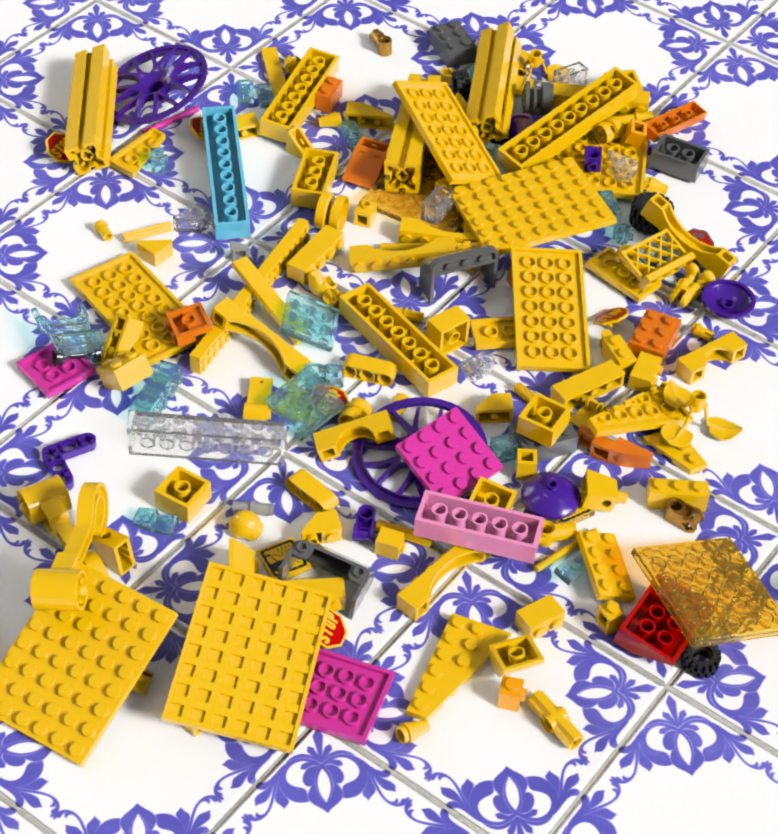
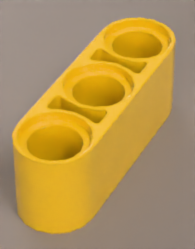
[341,353,398,386]
[285,469,339,513]

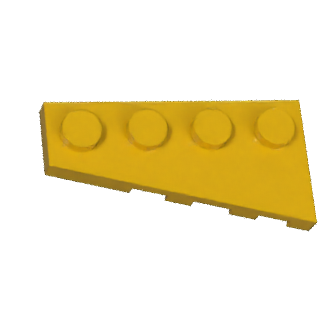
[109,127,166,178]

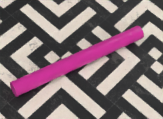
[142,105,200,134]

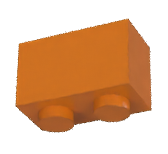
[316,76,343,113]

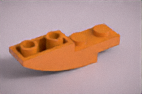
[577,425,654,468]

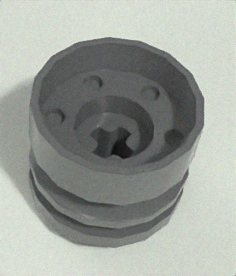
[521,81,554,116]

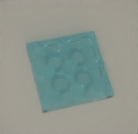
[280,290,340,353]
[264,365,346,442]

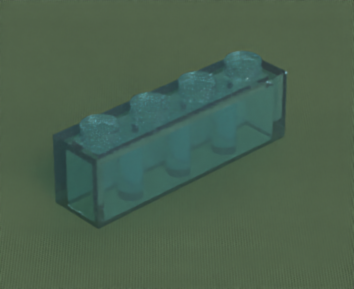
[128,360,184,430]

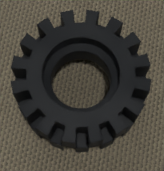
[451,69,471,99]
[680,637,722,679]

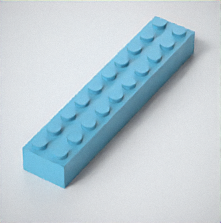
[202,105,251,240]

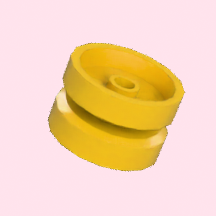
[314,191,349,231]

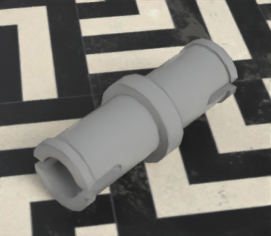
[232,500,274,516]

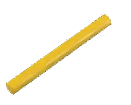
[533,528,598,573]

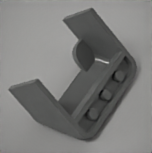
[419,245,499,304]
[277,540,375,620]

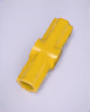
[539,521,577,547]
[527,690,584,750]

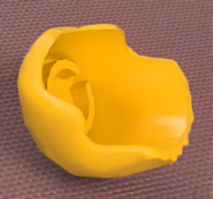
[308,270,337,297]
[229,510,264,541]

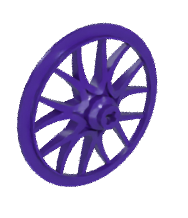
[114,45,208,125]
[352,397,488,510]

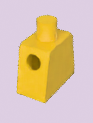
[580,469,628,512]
[91,528,136,577]

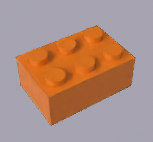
[628,308,681,365]

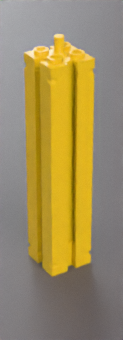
[466,21,522,145]
[64,44,118,176]
[384,74,441,194]

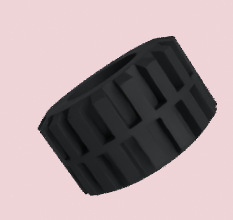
[629,192,674,235]

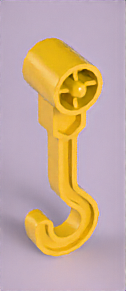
[16,474,109,577]
[30,482,109,611]

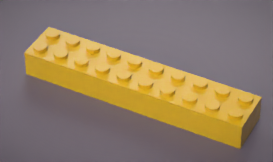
[497,66,639,172]

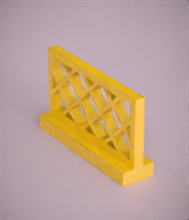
[619,229,696,291]

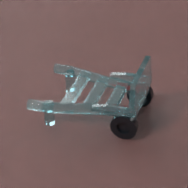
[31,303,102,366]

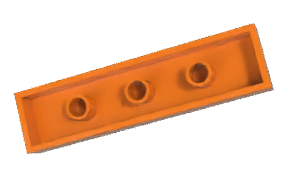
[646,100,708,143]

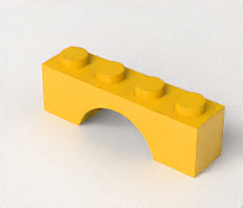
[675,331,748,385]
[313,409,396,462]

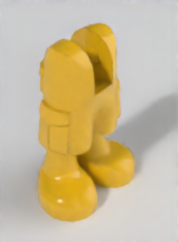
[668,262,715,308]

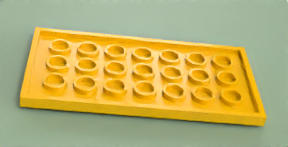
[392,80,502,184]
[510,246,591,373]
[70,251,206,367]

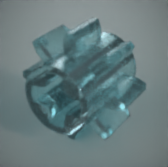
[612,223,634,245]

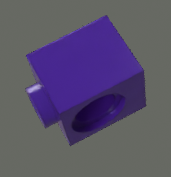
[583,146,602,172]

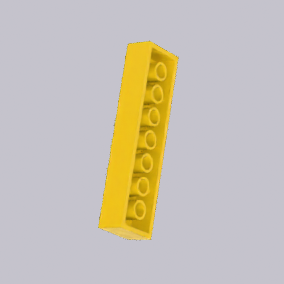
[259,47,339,143]
[339,282,458,397]

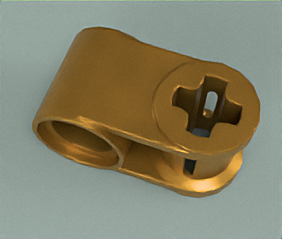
[664,497,705,533]

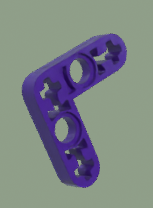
[41,432,97,491]

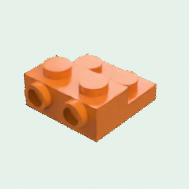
[164,302,213,347]

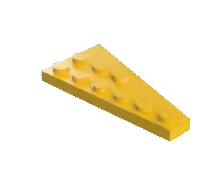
[587,381,693,437]
[406,613,512,721]

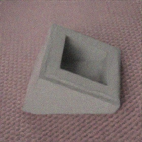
[230,241,249,262]

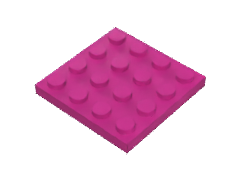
[394,407,504,498]
[300,648,395,746]

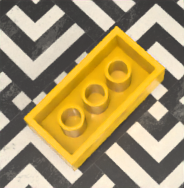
[291,147,339,209]

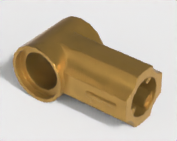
[369,28,392,57]

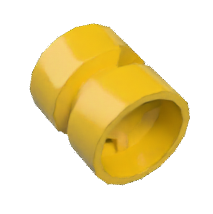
[593,117,625,145]
[338,397,372,424]

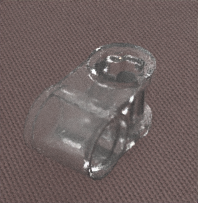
[459,351,495,383]

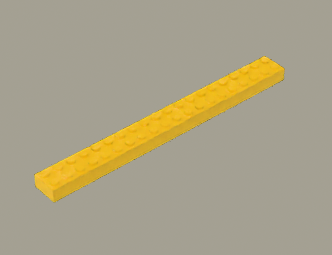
[189,218,310,375]

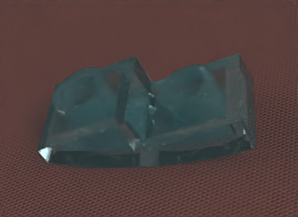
[132,507,180,536]

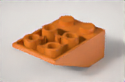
[342,136,389,190]

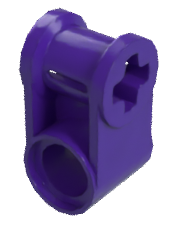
[352,504,376,544]

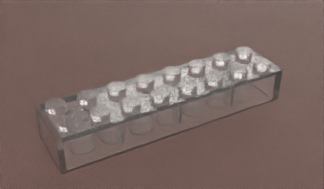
[126,411,287,466]

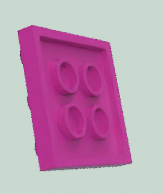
[16,337,96,399]

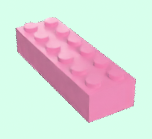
[413,490,545,564]

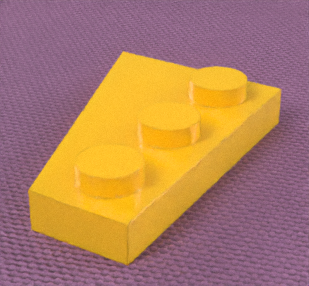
[642,431,707,475]

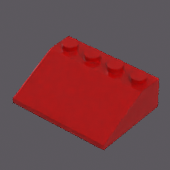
[612,573,712,666]

